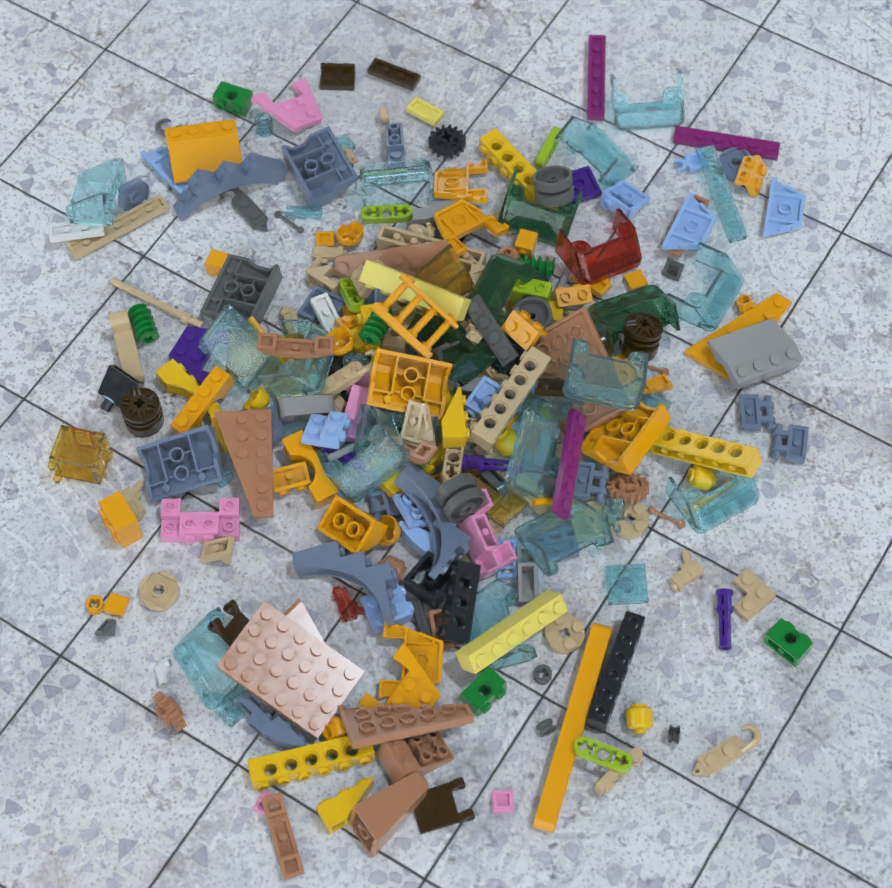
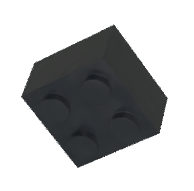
[403,550,460,610]

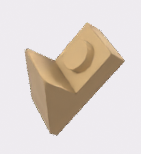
[305,265,339,295]
[200,535,235,565]

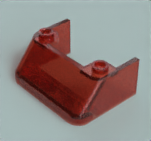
[555,208,642,286]

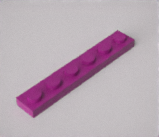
[587,35,606,121]
[673,125,781,161]
[551,408,587,520]

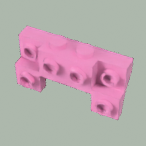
[345,372,374,443]
[457,488,517,579]
[160,498,241,544]

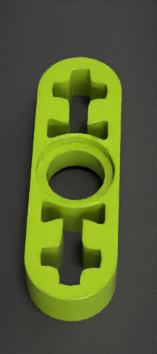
[535,126,563,169]
[361,204,413,224]
[338,277,364,313]
[574,736,632,773]

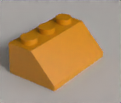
[316,495,389,553]

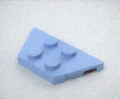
[140,147,190,197]
[763,177,806,237]
[662,192,717,250]

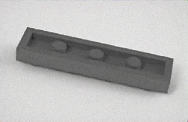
[467,294,520,367]

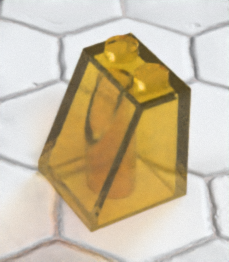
[415,244,473,296]

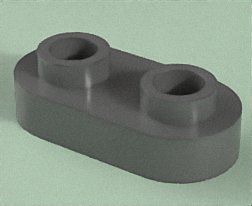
[478,470,508,500]

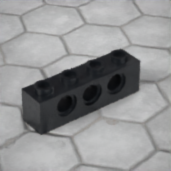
[438,560,481,646]

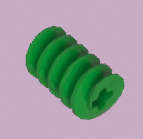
[517,253,556,280]
[128,303,160,344]
[358,307,394,346]

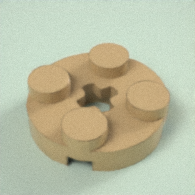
[610,502,649,540]
[139,571,180,612]
[545,614,585,654]

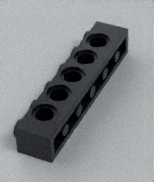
[586,610,645,733]

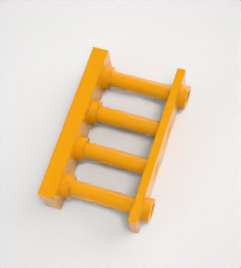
[370,273,459,359]

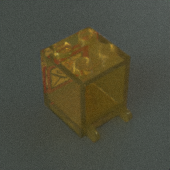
[48,425,113,485]

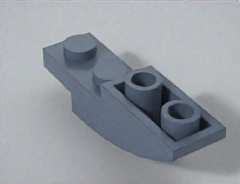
[385,123,407,180]
[239,694,307,750]

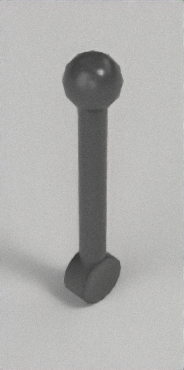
[274,211,304,233]

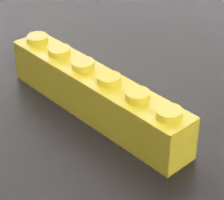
[359,260,471,321]
[455,590,568,674]

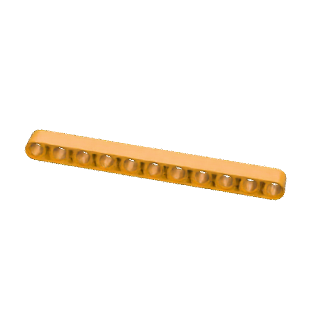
[533,622,613,833]

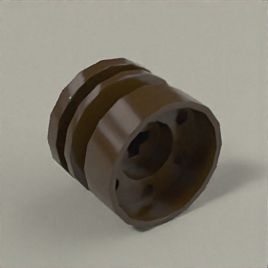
[619,312,663,362]
[120,387,164,438]

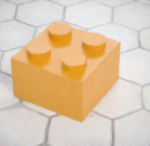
[98,491,144,549]

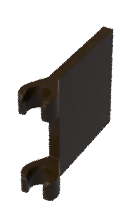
[207,600,250,646]
[414,777,475,835]

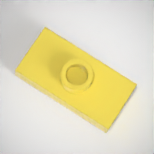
[406,97,445,127]

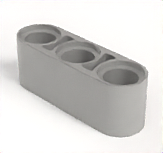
[279,395,335,421]

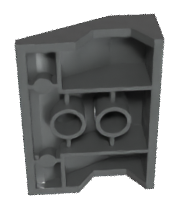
[200,254,283,336]

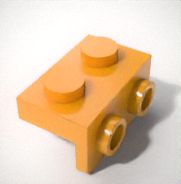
[734,155,767,197]
[550,284,593,308]
[501,310,548,351]
[273,461,311,496]

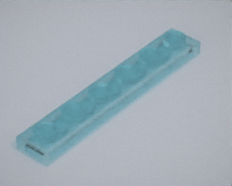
[696,145,747,243]

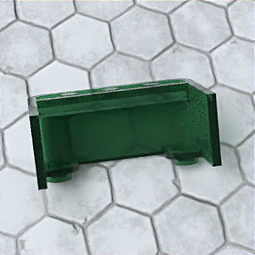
[498,169,584,247]
[465,254,549,337]
[589,285,680,354]
[407,312,496,383]

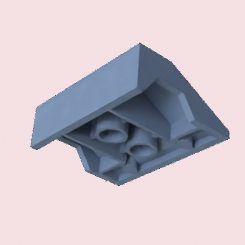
[281,126,359,210]
[136,425,224,503]

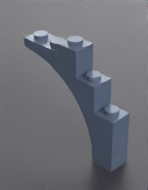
[173,152,288,220]
[393,461,472,579]
[292,541,399,626]

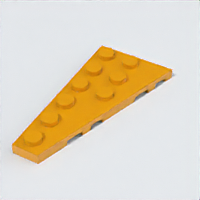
[684,293,792,381]

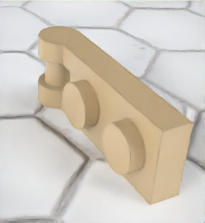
[594,747,643,796]

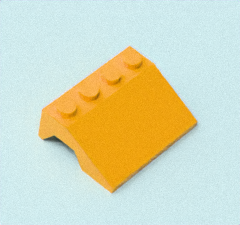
[164,119,242,184]
[366,348,452,420]
[581,396,671,475]

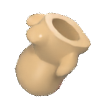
[407,222,436,238]

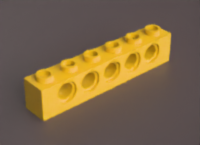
[478,128,561,215]
[649,426,762,478]
[247,736,376,791]

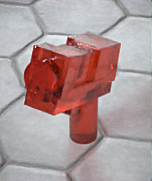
[332,586,366,622]

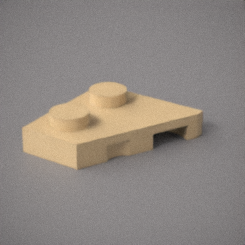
[400,400,436,446]

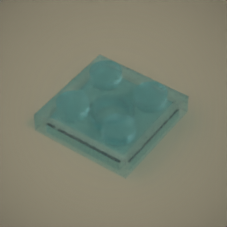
[605,564,649,605]

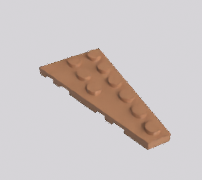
[333,239,448,288]
[214,409,274,519]
[337,704,474,749]

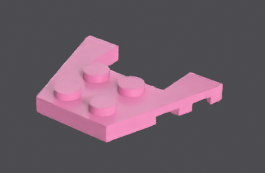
[251,78,323,132]

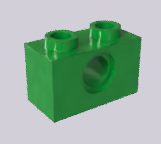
[212,81,253,117]
[764,618,813,668]
[460,666,507,717]

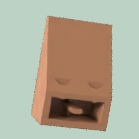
[376,731,454,784]

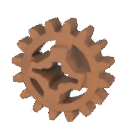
[607,473,649,505]
[151,691,187,732]

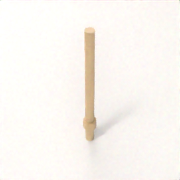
[110,278,205,328]

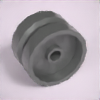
[533,165,575,207]
[511,297,555,329]
[435,473,486,521]

